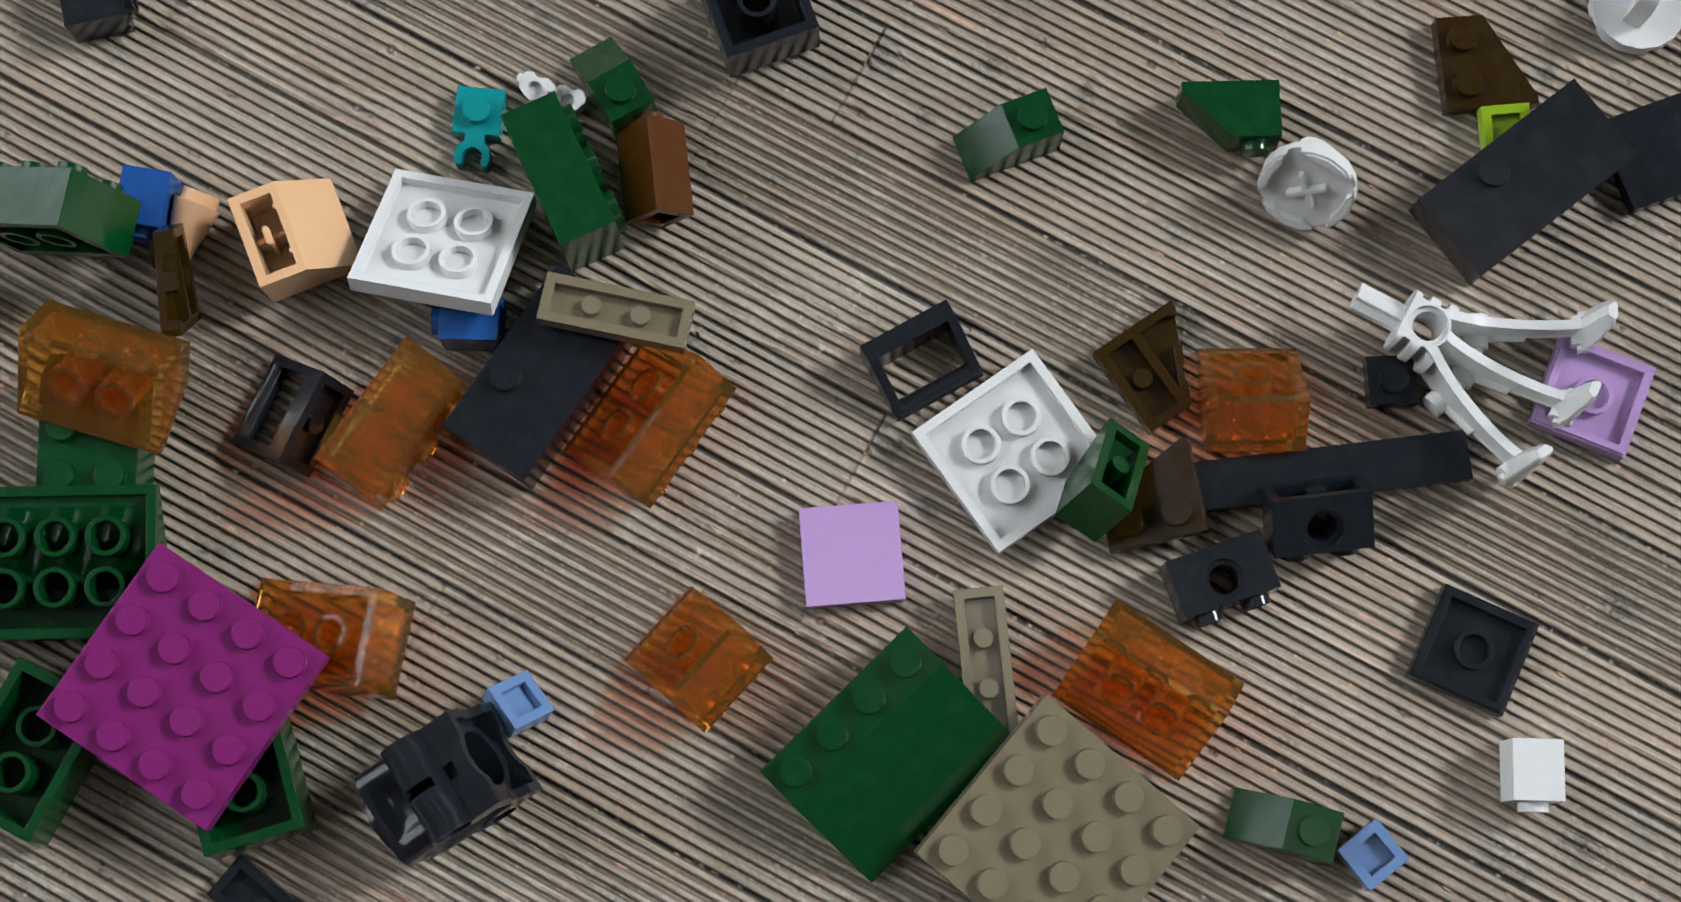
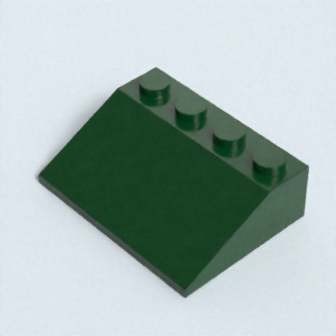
[0,484,167,642]
[760,626,1011,883]

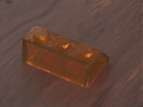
[17,300,190,455]
[314,336,468,510]
[563,345,737,508]
[1052,599,1245,781]

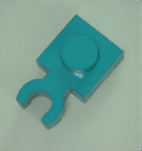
[451,86,508,173]

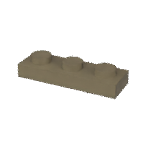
[536,271,695,354]
[953,585,1018,732]

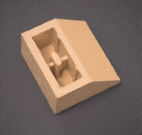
[227,178,359,302]

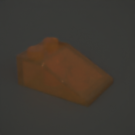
[255,578,416,700]

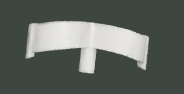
[516,71,589,114]

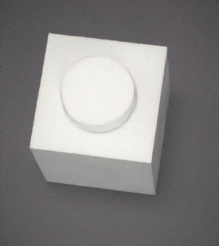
[1499,738,1566,813]

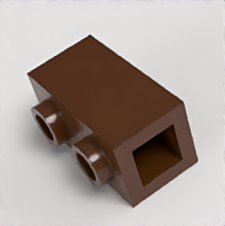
[616,112,694,228]

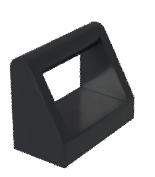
[860,299,984,422]
[230,354,354,478]

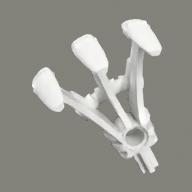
[1349,283,1618,488]

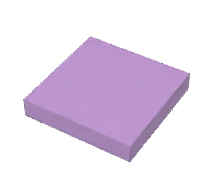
[1526,337,1656,461]
[798,501,906,609]

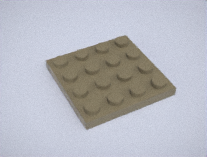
[913,694,1201,902]

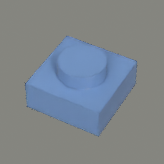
[481,670,555,738]
[1335,818,1409,891]

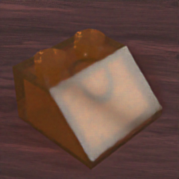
[1197,348,1311,454]
[623,586,773,733]

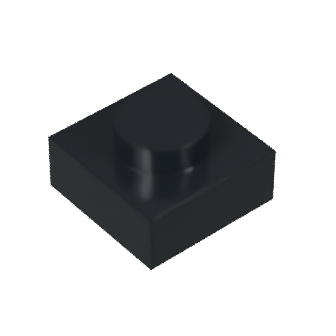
[1362,355,1419,409]

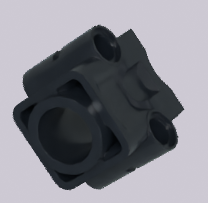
[355,702,543,865]

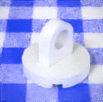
[1587,0,1681,55]
[1257,137,1358,230]

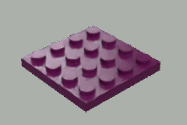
[36,543,331,831]

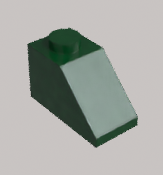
[569,37,657,140]
[1176,80,1282,158]
[953,88,1064,182]
[1055,418,1150,542]
[1222,787,1344,865]

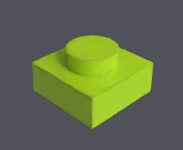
[1476,102,1530,150]

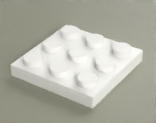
[347,169,537,316]
[911,349,1097,555]

